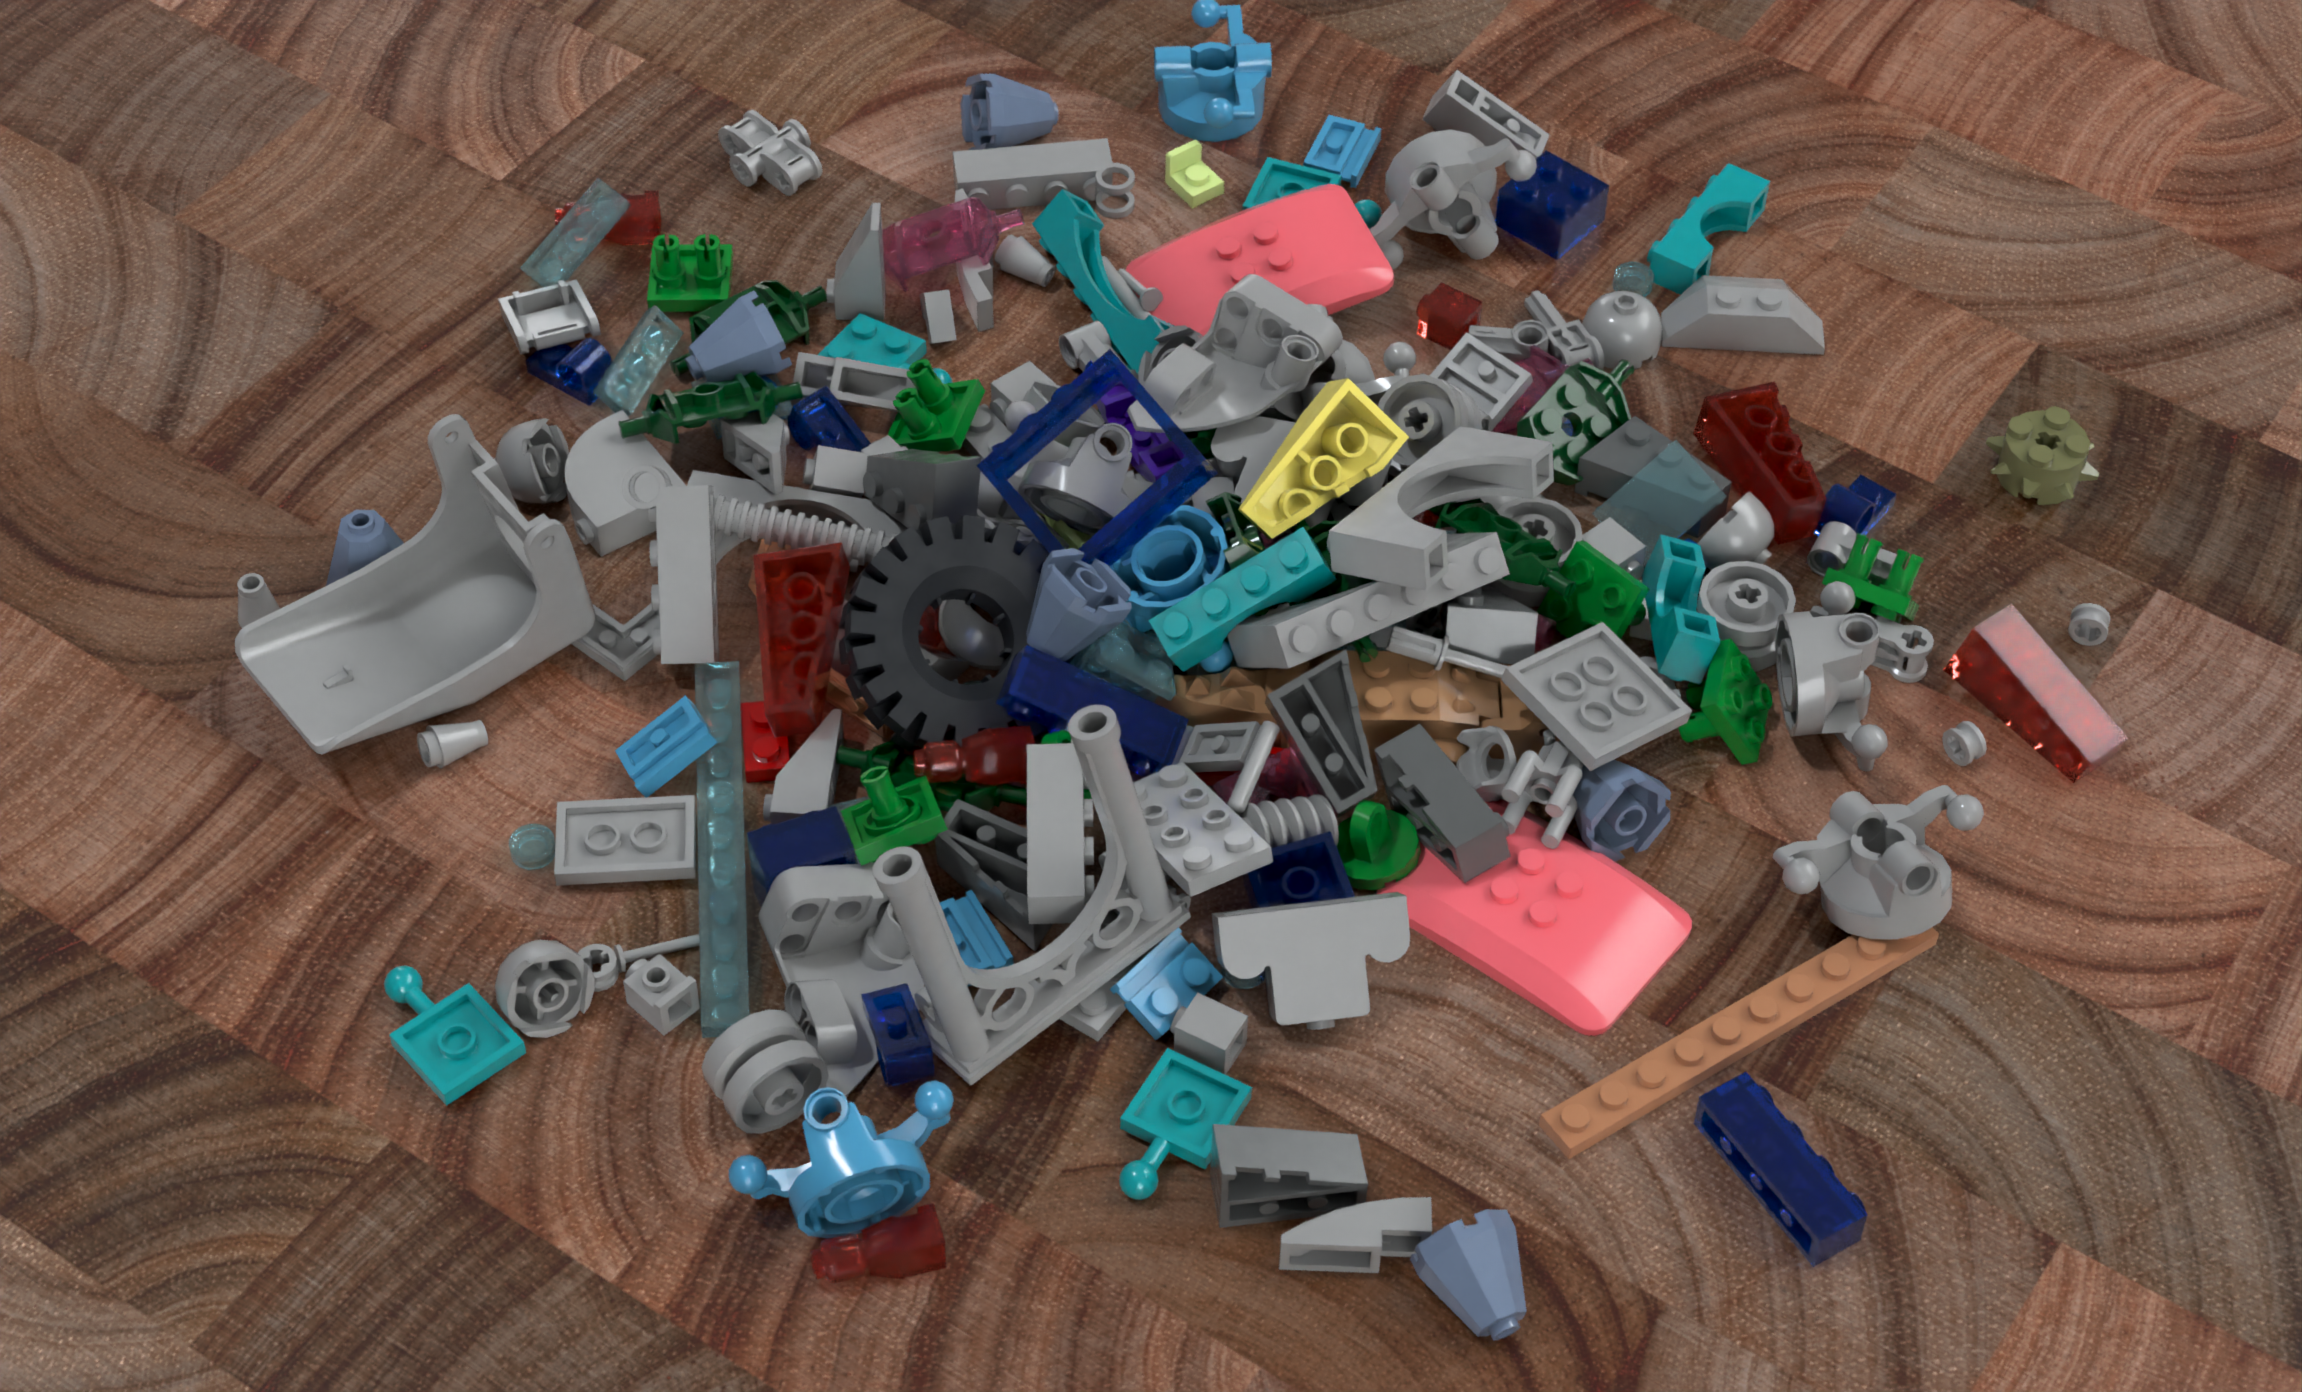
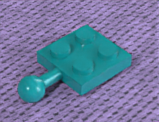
[1242,157,1382,229]
[818,313,952,384]
[384,965,526,1106]
[1119,1048,1252,1200]

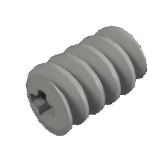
[1238,794,1339,858]

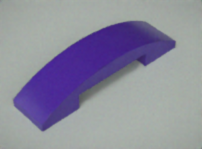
[1089,370,1195,484]

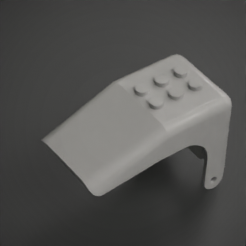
[235,414,595,755]

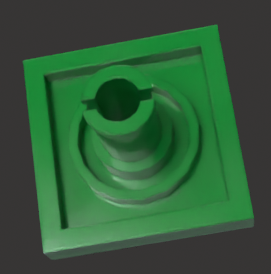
[841,766,948,866]

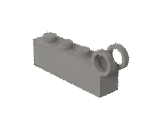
[953,138,1135,219]
[622,465,719,664]
[1027,739,1095,924]

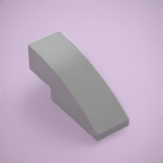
[793,352,915,412]
[1279,1197,1432,1273]

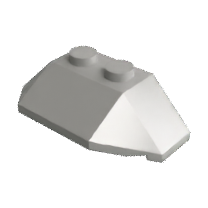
[1660,275,1825,355]

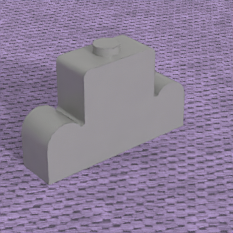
[1211,416,1392,536]
[1212,892,1410,1030]

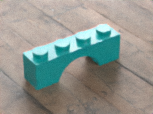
[1647,163,1770,295]
[1149,527,1337,672]
[1641,534,1720,684]

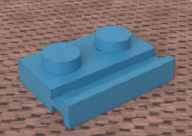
[1303,115,1382,188]
[615,695,718,797]
[940,890,1013,986]
[1110,927,1223,1040]

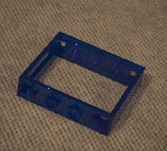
[976,349,1218,567]

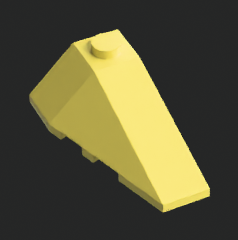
[1238,378,1409,539]

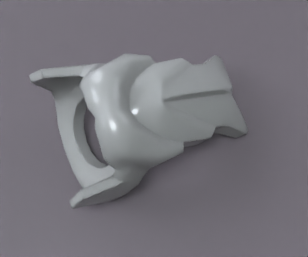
[1456,726,1537,802]

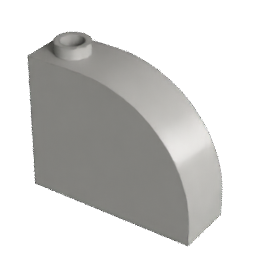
[565,410,686,557]

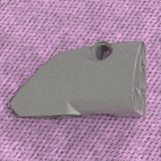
[1127,274,1343,433]
[758,863,924,1097]

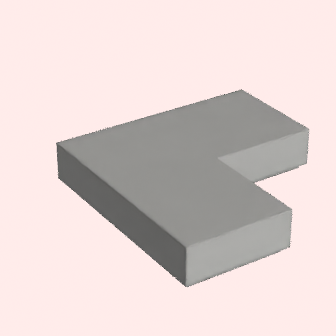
[572,603,660,681]

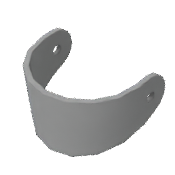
[938,599,1004,670]

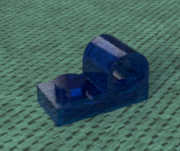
[525,338,616,406]
[787,385,871,452]
[1813,475,1896,536]
[861,983,935,1087]

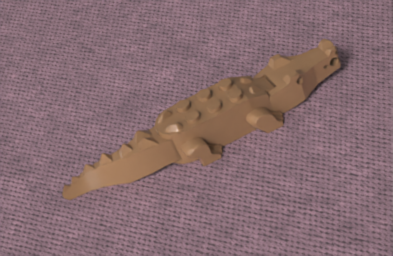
[1079,650,1560,785]

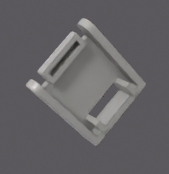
[498,279,601,354]

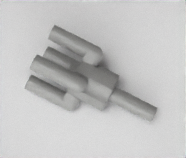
[1501,741,1584,849]

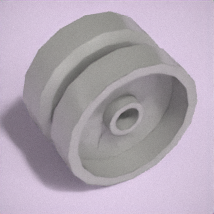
[1378,374,1482,467]
[1488,497,1583,607]
[1696,561,1796,672]
[701,1009,829,1134]

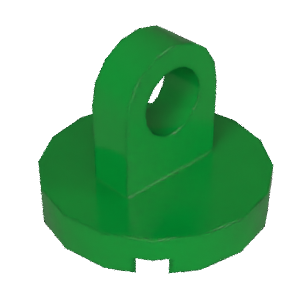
[1329,800,1421,890]

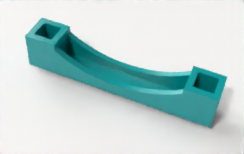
[1032,189,1174,375]

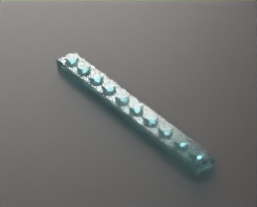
[695,661,750,1038]

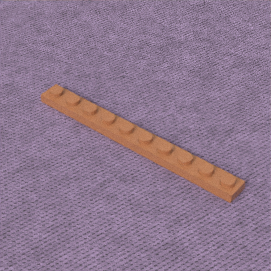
[1539,927,1939,1160]

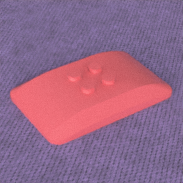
[1126,184,1395,336]
[1376,799,1692,1036]

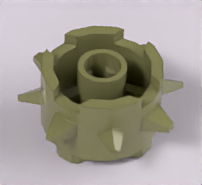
[1986,406,2100,505]

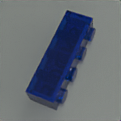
[996,645,1189,777]
[1694,1072,1868,1267]

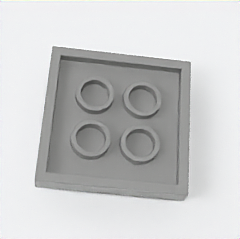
[1501,622,1692,771]

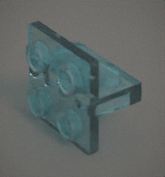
[1068,619,1176,714]

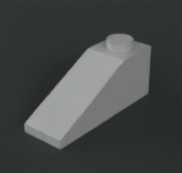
[1422,70,1550,162]
[827,203,886,320]
[721,411,790,494]
[763,709,844,843]

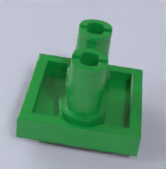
[647,234,733,312]
[887,359,985,452]
[1822,533,1924,623]
[1537,541,1650,639]
[1679,638,1772,765]

